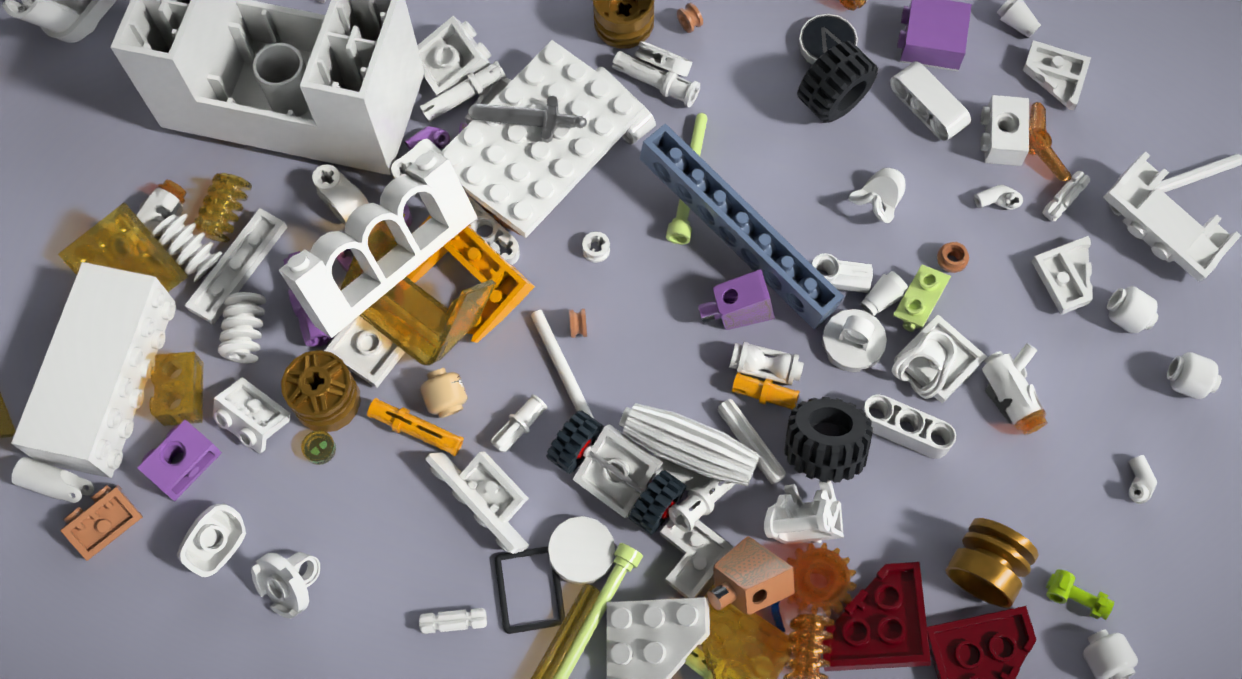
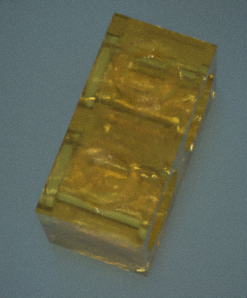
[149,351,204,426]

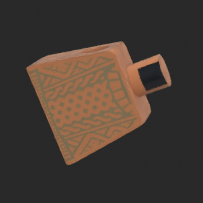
[707,536,795,615]

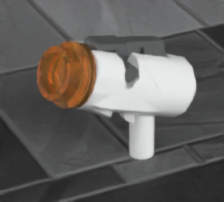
[105,179,187,257]
[982,343,1048,435]

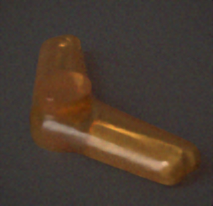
[1028,102,1072,181]

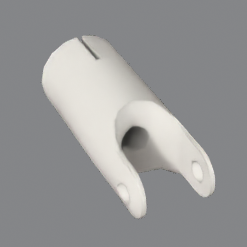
[12,457,94,503]

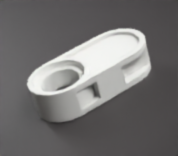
[635,41,693,77]

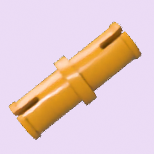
[732,372,800,410]

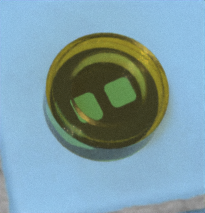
[301,430,336,465]

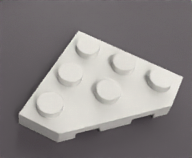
[607,597,710,679]

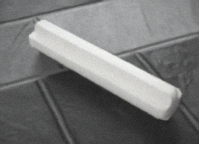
[718,399,786,484]

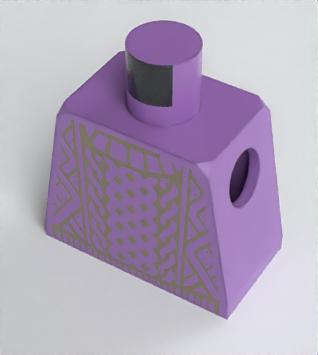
[698,269,775,330]

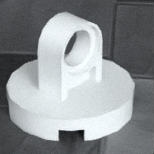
[822,309,887,373]
[251,552,320,619]

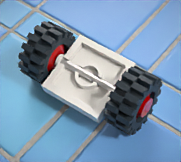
[546,410,687,535]

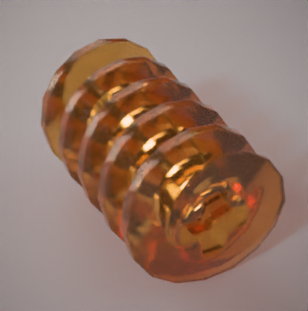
[783,614,835,679]

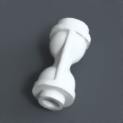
[729,342,804,386]

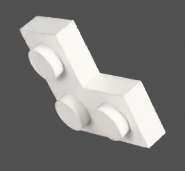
[660,516,734,598]

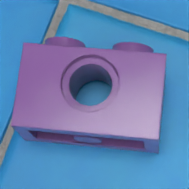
[137,419,222,501]

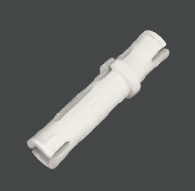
[420,60,506,122]

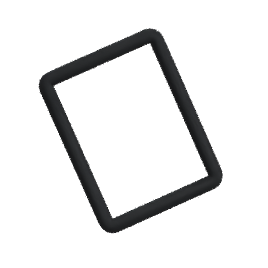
[495,546,566,634]

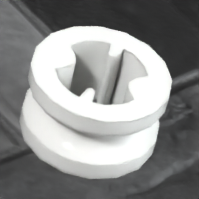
[582,231,610,263]

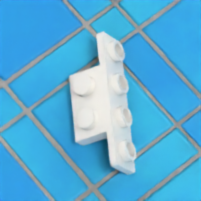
[425,452,529,554]

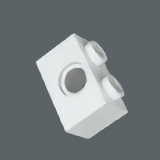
[980,95,1029,166]

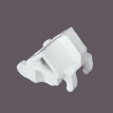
[764,480,844,545]

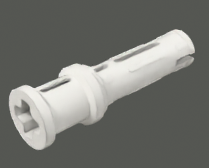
[612,51,700,107]
[668,478,735,532]

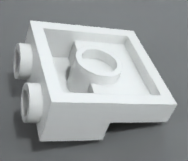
[417,16,492,96]

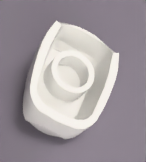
[177,503,246,577]

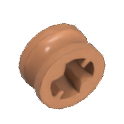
[677,3,703,33]
[569,309,587,338]

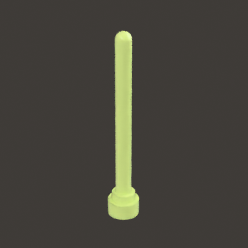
[666,113,707,245]
[552,543,643,679]

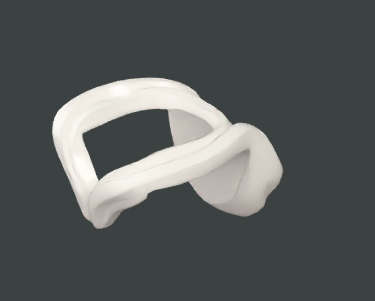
[848,168,906,223]
[892,331,957,399]

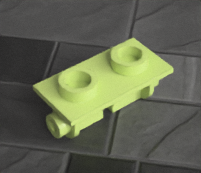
[893,264,951,332]

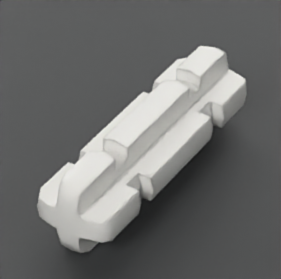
[1042,171,1090,221]
[419,608,487,634]

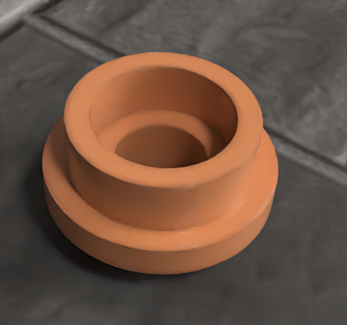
[937,242,969,273]

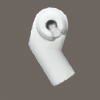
[974,185,1023,210]
[1128,455,1157,504]

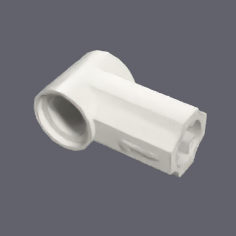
[812,253,873,293]

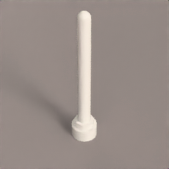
[1109,154,1242,216]

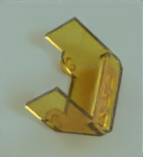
[341,213,496,366]

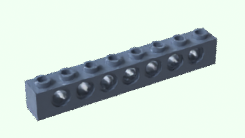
[639,123,845,330]

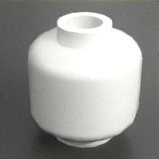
[1107,286,1158,334]
[1167,352,1222,399]
[1083,629,1138,679]

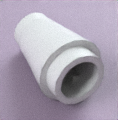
[997,0,1041,38]
[861,271,908,316]

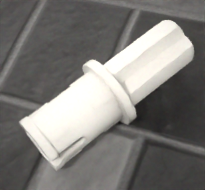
[491,394,548,453]

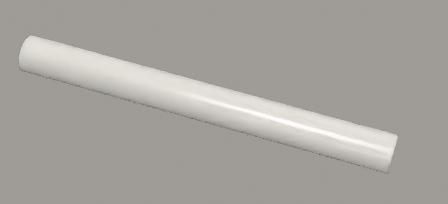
[531,310,594,418]

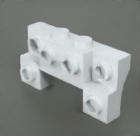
[1103,151,1241,282]

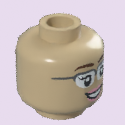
[420,368,468,418]

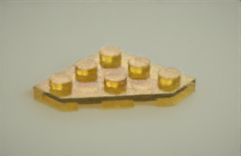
[58,202,188,292]
[701,585,799,679]

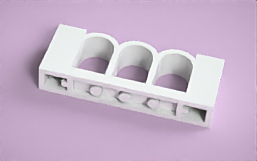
[279,150,478,338]

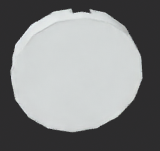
[548,516,615,585]

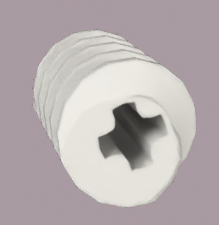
[151,213,222,282]
[218,292,266,364]

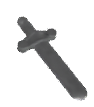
[468,95,587,143]

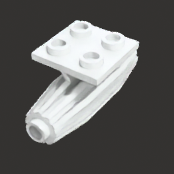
[619,403,760,491]

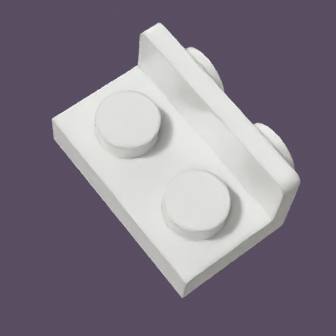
[213,377,291,454]

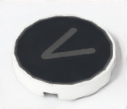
[798,14,858,65]

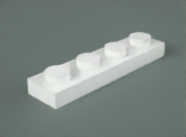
[185,208,287,325]

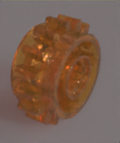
[786,543,857,619]

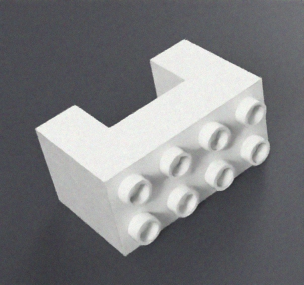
[110,0,424,175]

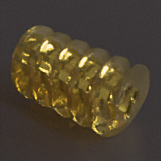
[194,173,252,242]

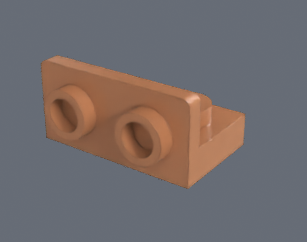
[60,485,143,561]

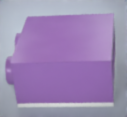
[897,0,972,71]

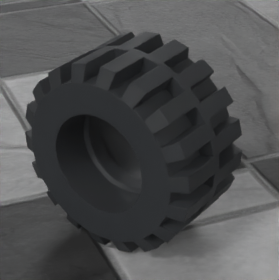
[797,41,878,123]
[784,397,873,483]

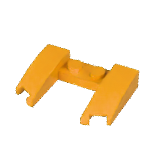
[399,215,535,343]

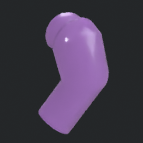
[405,126,450,150]

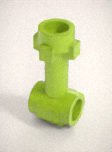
[1045,569,1114,620]

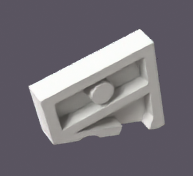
[1023,40,1091,111]
[1031,236,1093,315]

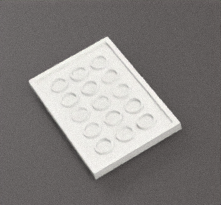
[439,40,645,238]

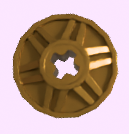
[593,0,654,49]
[281,350,361,433]
[945,518,1039,608]

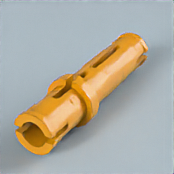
[367,398,464,456]

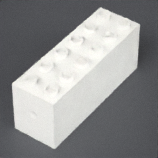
[11,262,176,478]

